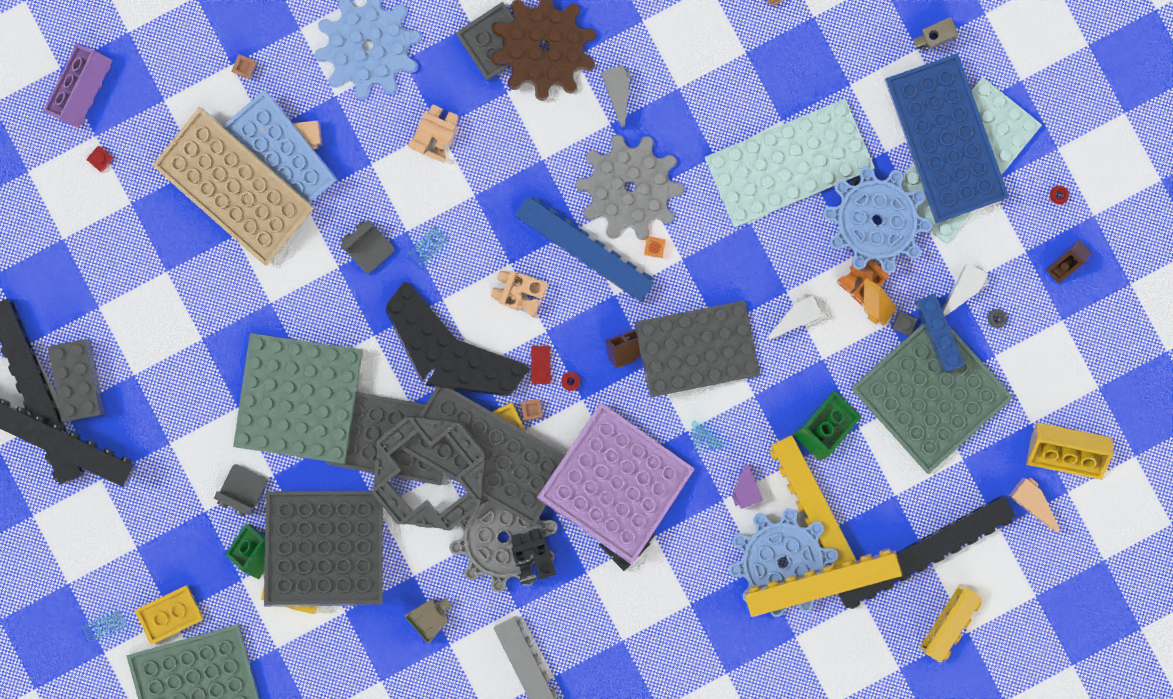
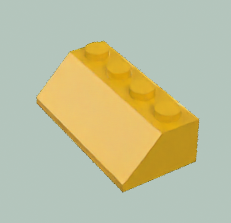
[1026,423,1114,480]
[918,584,982,663]

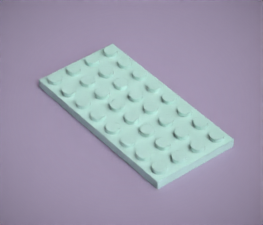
[901,77,1042,244]
[704,99,875,228]

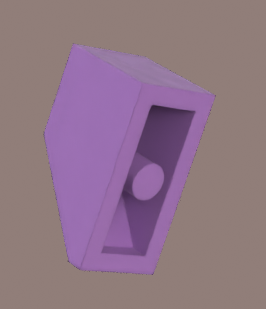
[732,464,763,509]

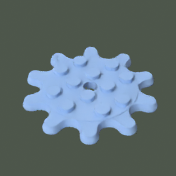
[314,0,422,100]
[823,166,932,273]
[729,508,838,617]

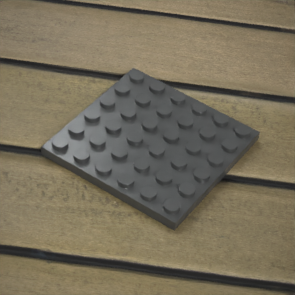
[264,491,383,607]

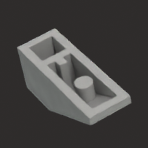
[601,64,632,128]

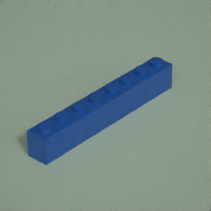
[515,196,654,303]

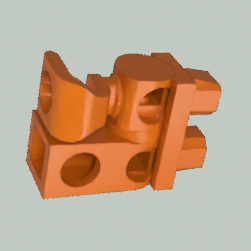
[836,259,890,306]

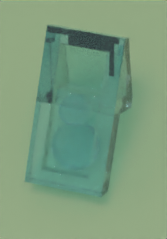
[691,420,724,451]

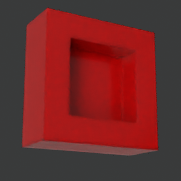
[86,145,115,173]

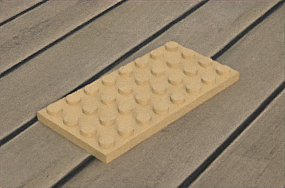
[152,107,315,266]

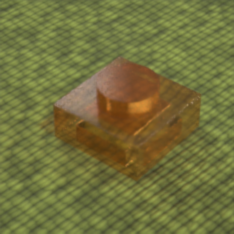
[644,236,666,259]

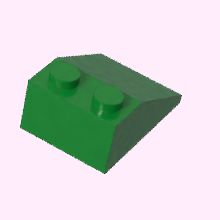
[793,390,861,461]

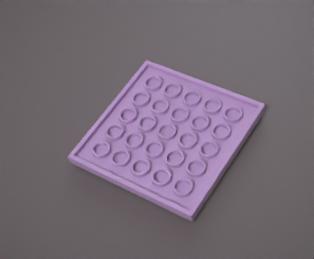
[536,403,694,564]

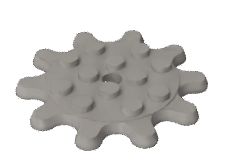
[575,134,685,240]
[449,496,558,593]

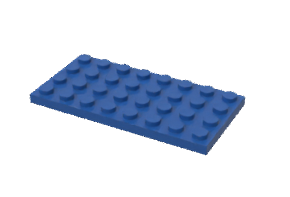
[884,53,1009,224]

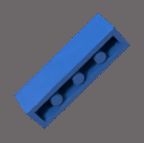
[914,293,965,373]

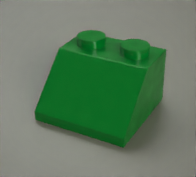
[225,523,265,579]

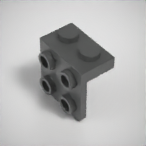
[340,220,395,274]
[214,464,267,517]

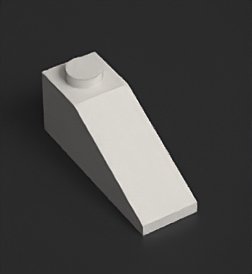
[942,264,988,316]
[767,294,822,340]

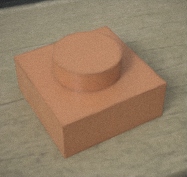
[231,54,257,80]
[521,399,543,421]

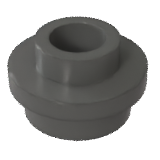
[987,309,1007,328]

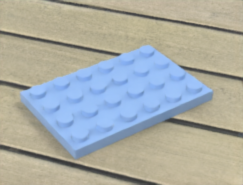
[223,90,338,203]

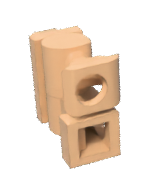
[408,105,459,163]
[491,270,548,318]

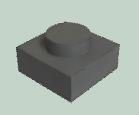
[892,311,917,336]

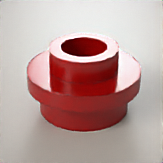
[1049,185,1069,205]
[561,372,580,391]

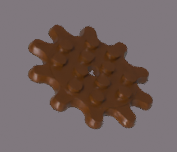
[491,0,596,101]

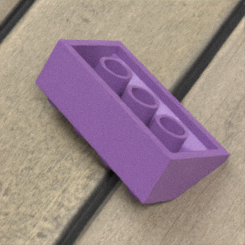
[43,43,112,129]

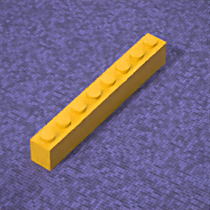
[769,435,857,567]
[745,549,902,617]

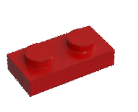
[531,346,551,384]

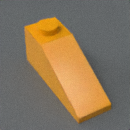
[864,278,897,326]

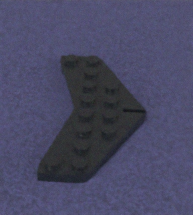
[385,281,530,396]

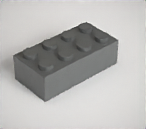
[47,339,105,422]

